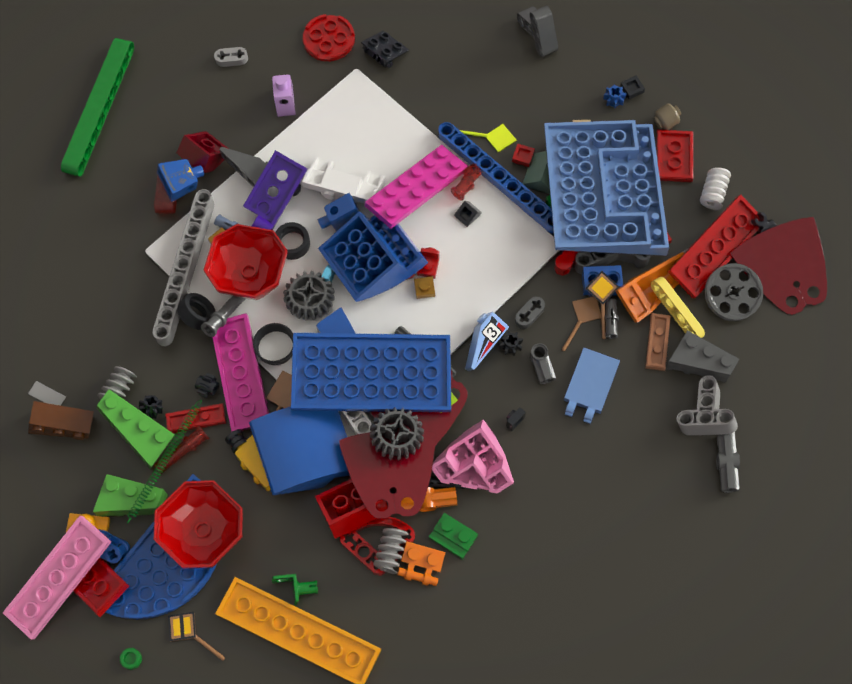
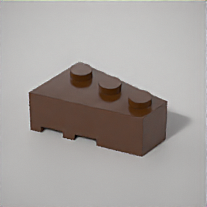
[28,401,94,440]

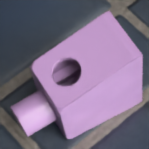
[272,75,295,117]

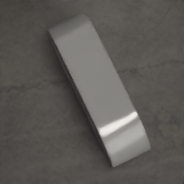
[214,47,248,67]

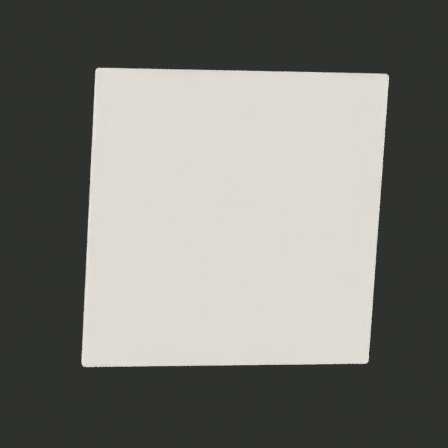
[145,69,560,437]

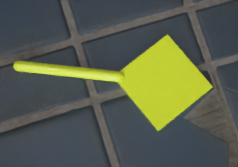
[460,124,517,152]

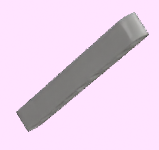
[152,189,214,346]

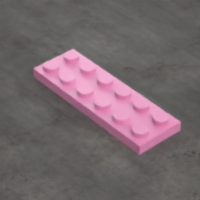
[3,516,112,640]

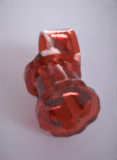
[451,164,482,201]

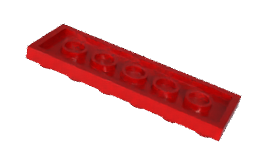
[667,195,760,298]

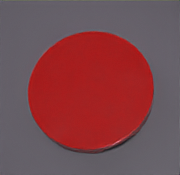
[302,14,355,61]

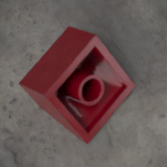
[176,131,229,173]

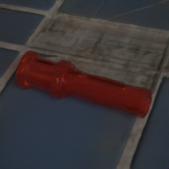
[154,426,210,474]

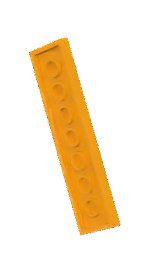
[215,577,381,684]

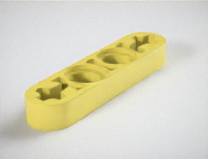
[651,277,705,338]

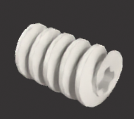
[700,168,731,210]

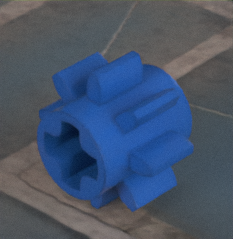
[603,84,626,108]

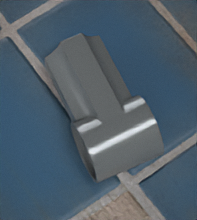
[530,343,556,384]

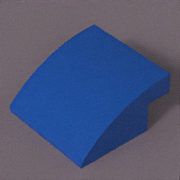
[318,211,428,302]
[249,406,350,495]

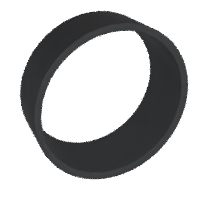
[253,323,293,365]

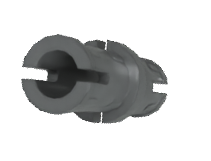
[604,299,619,339]

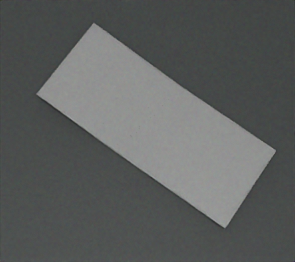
[28,381,66,406]

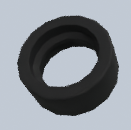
[275,222,310,260]
[177,293,216,330]

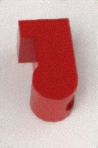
[554,251,581,276]

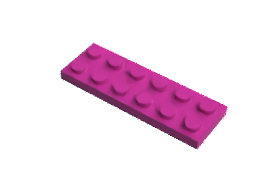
[365,144,468,229]
[213,313,269,432]

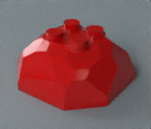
[203,224,288,300]
[154,480,243,569]

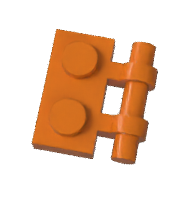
[397,541,446,586]

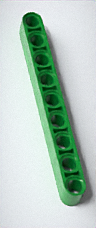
[61,38,134,177]

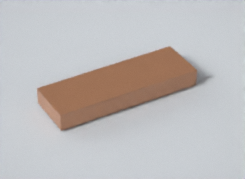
[645,313,671,371]

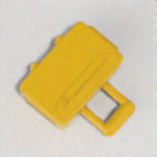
[235,435,271,491]

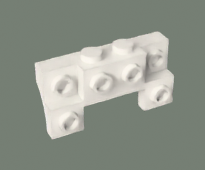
[302,156,385,204]

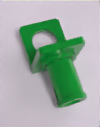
[271,574,318,605]

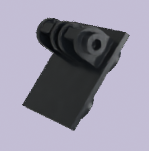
[361,31,409,68]

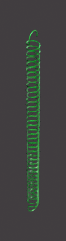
[127,400,202,524]

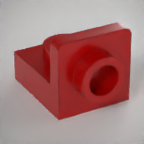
[417,247,440,279]

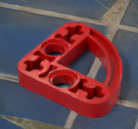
[340,517,415,576]

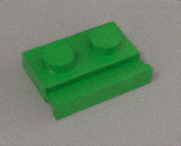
[429,513,478,560]

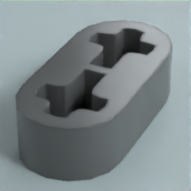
[515,297,545,329]

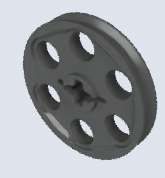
[705,263,763,321]

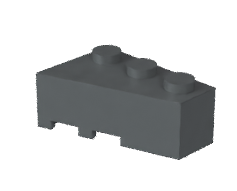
[666,330,739,383]

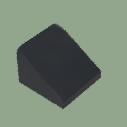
[454,201,482,227]

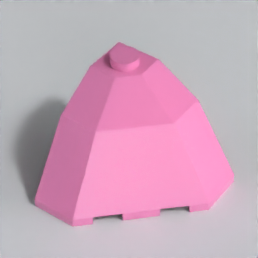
[432,420,514,494]

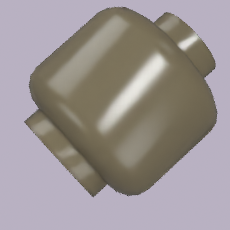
[653,103,682,130]

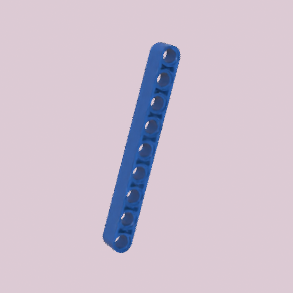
[438,122,554,236]

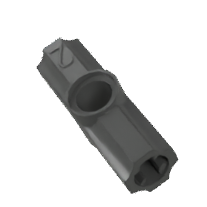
[716,432,740,493]

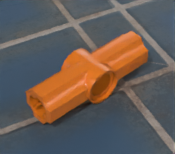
[401,487,457,512]

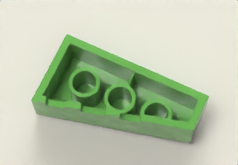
[96,389,175,469]

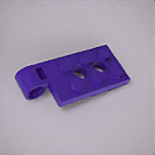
[243,150,308,230]

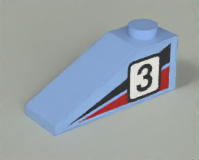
[465,312,509,371]

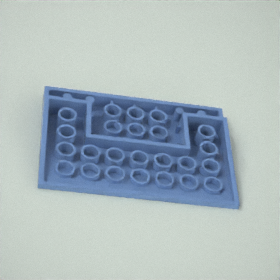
[544,120,669,256]

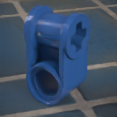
[99,530,130,563]

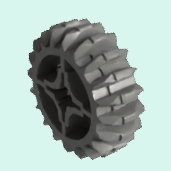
[283,270,335,321]
[370,407,424,460]

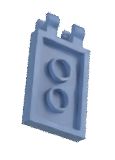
[564,348,620,424]

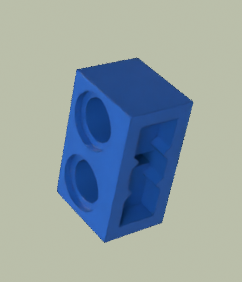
[582,265,623,297]

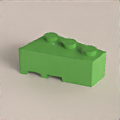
[93,474,168,517]

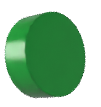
[120,648,142,670]

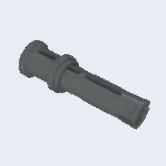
[201,296,245,337]

